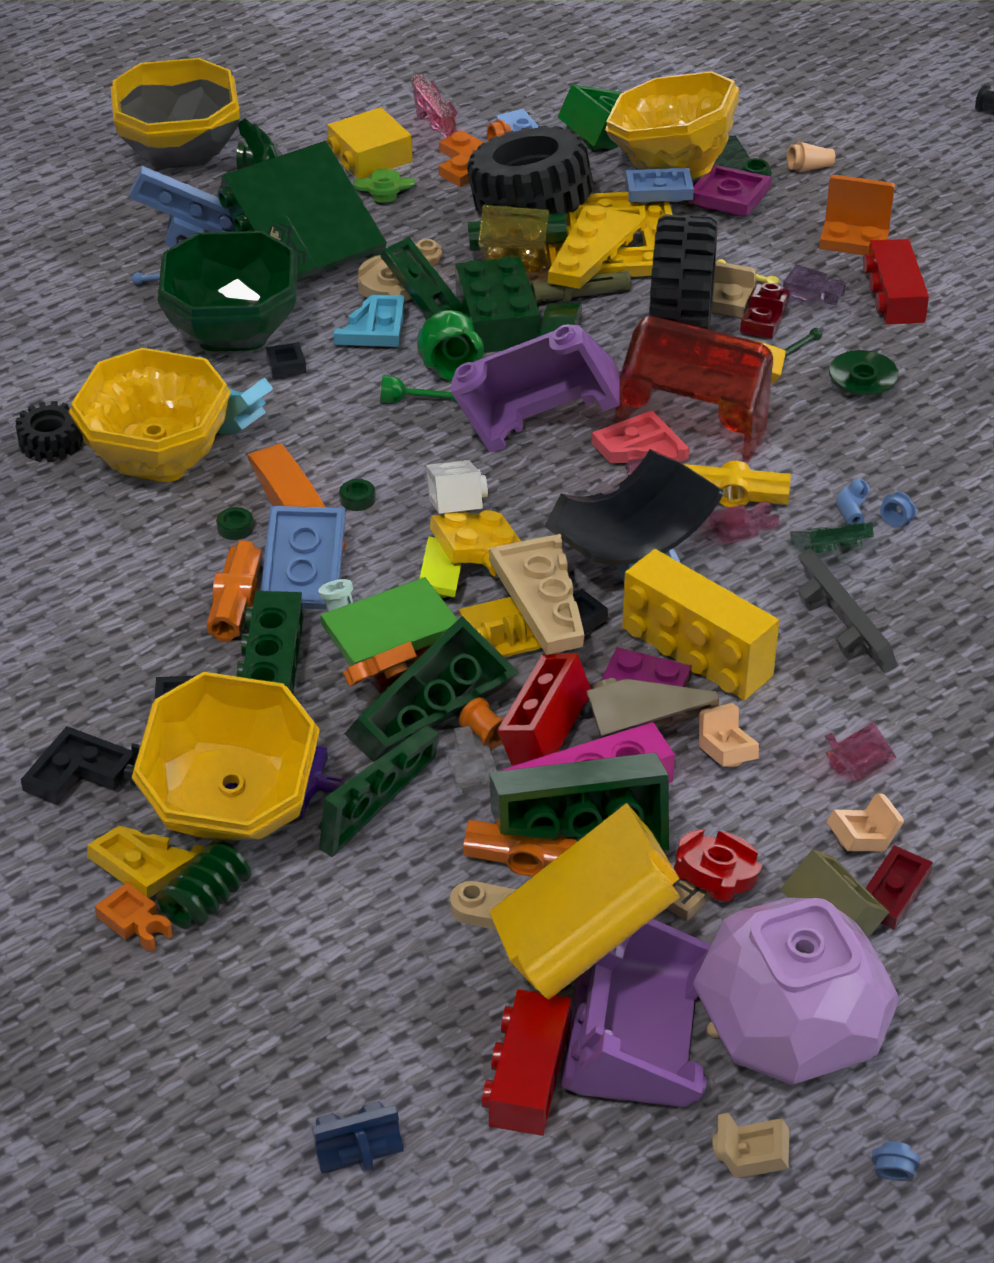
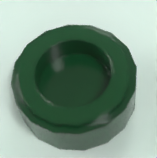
[339,479,376,511]
[216,507,254,540]

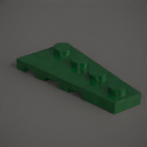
[319,725,439,857]

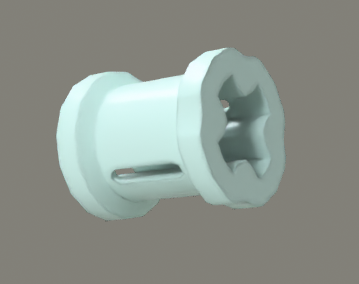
[318,579,353,612]

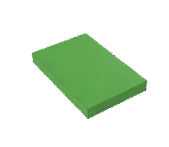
[320,577,458,666]

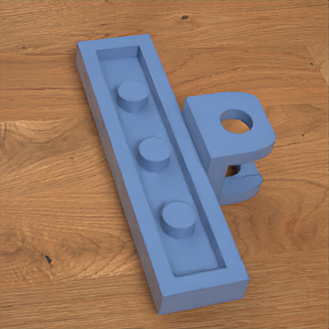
[129,166,237,247]

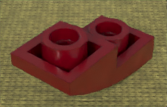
[740,283,791,339]

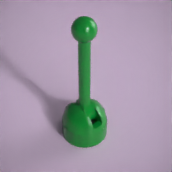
[380,375,457,404]

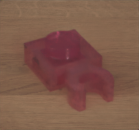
[709,502,780,546]

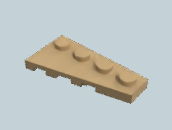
[489,534,584,655]

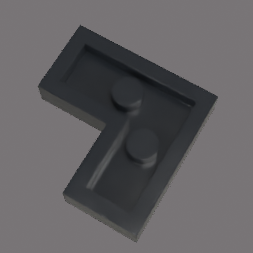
[20,726,134,804]

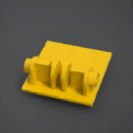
[459,597,542,657]

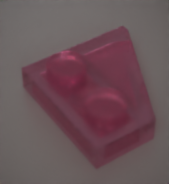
[411,73,457,137]

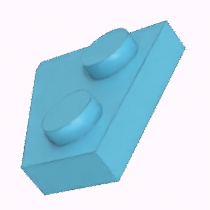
[333,295,405,347]

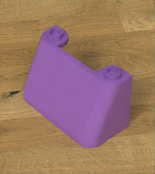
[451,324,620,452]
[561,919,711,1107]

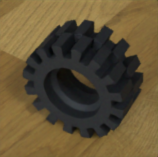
[15,401,83,462]

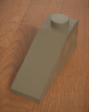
[587,678,719,738]

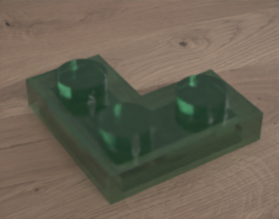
[790,522,874,553]

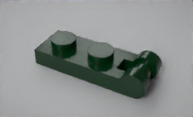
[380,237,462,320]

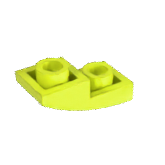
[419,536,461,598]

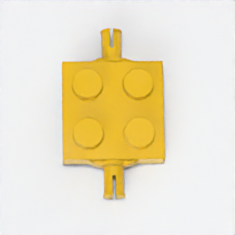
[430,510,521,577]

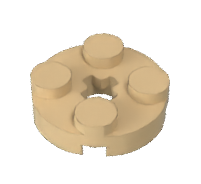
[358,255,412,301]

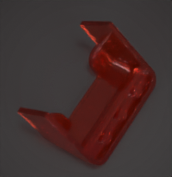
[615,316,773,463]

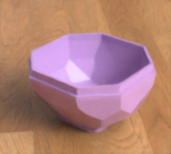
[693,898,899,1085]

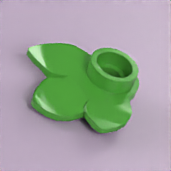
[353,168,416,202]

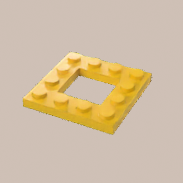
[546,192,672,277]

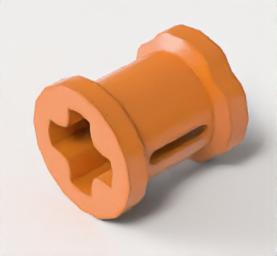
[459,698,505,750]

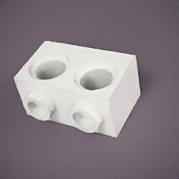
[426,460,488,514]

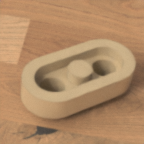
[450,881,517,930]

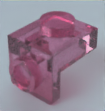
[825,721,897,783]

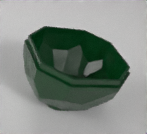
[158,231,297,352]

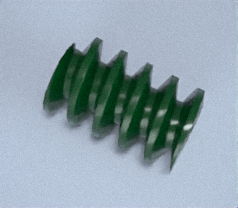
[157,839,252,929]

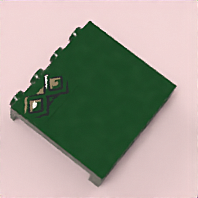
[218,141,387,281]

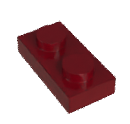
[865,845,933,930]

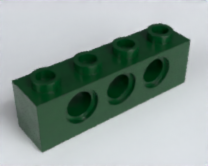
[237,591,304,695]

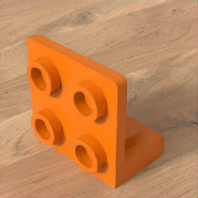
[819,175,895,255]

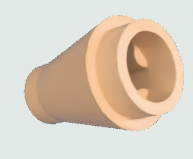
[787,141,835,173]

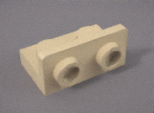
[712,261,756,318]

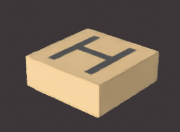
[666,879,712,921]

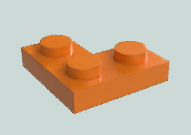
[438,130,484,187]

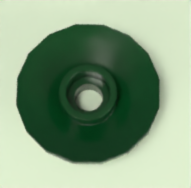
[829,350,899,396]

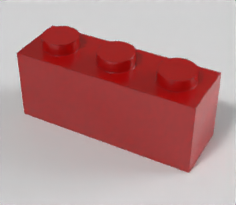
[863,238,929,325]
[497,653,591,766]
[481,989,571,1136]

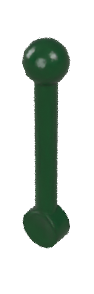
[784,328,822,356]

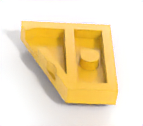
[87,826,204,898]

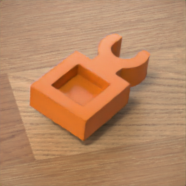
[343,641,417,687]
[95,882,173,952]

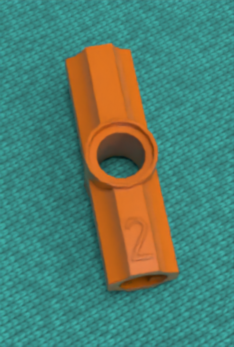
[206,540,263,642]
[463,819,577,877]

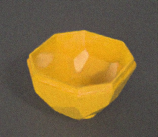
[132,672,320,840]

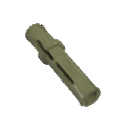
[530,270,631,304]

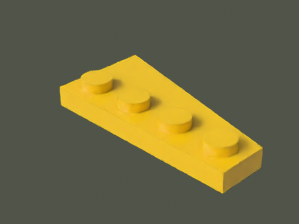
[548,205,647,289]

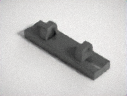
[798,548,898,673]

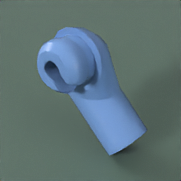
[836,478,870,527]

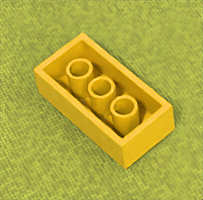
[622,549,780,701]

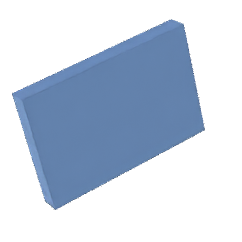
[261,506,346,610]

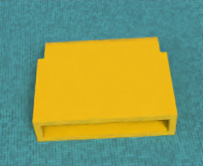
[489,803,680,1000]

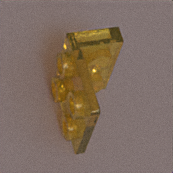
[478,205,549,272]

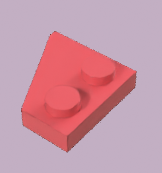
[591,410,689,463]

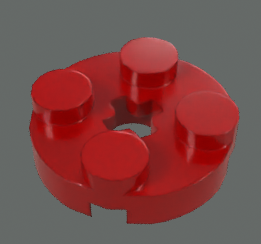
[674,830,762,901]

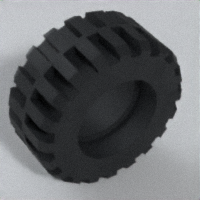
[467,126,593,220]
[649,214,718,348]

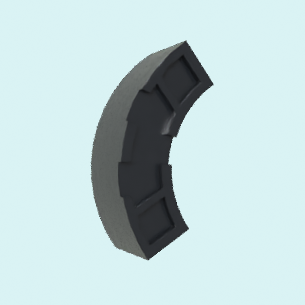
[544,449,724,565]

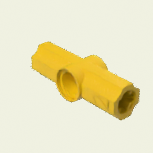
[684,460,791,508]

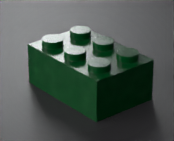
[455,256,540,353]

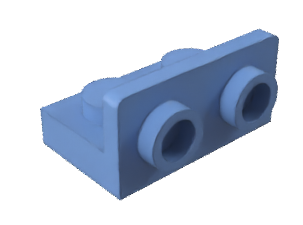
[625,168,694,204]

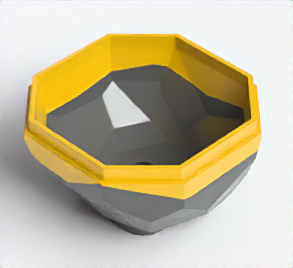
[110,58,240,169]

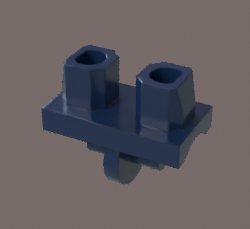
[312,1101,404,1173]

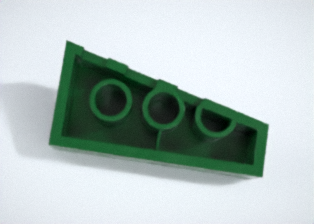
[344,616,519,762]
[489,752,669,851]

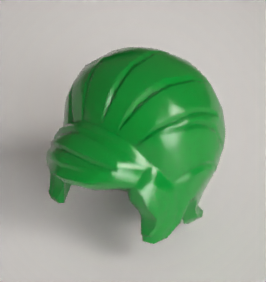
[417,310,484,381]

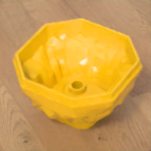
[605,71,739,178]
[68,348,231,482]

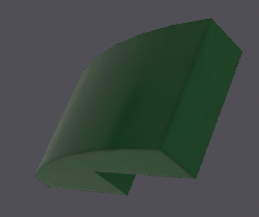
[539,302,582,337]

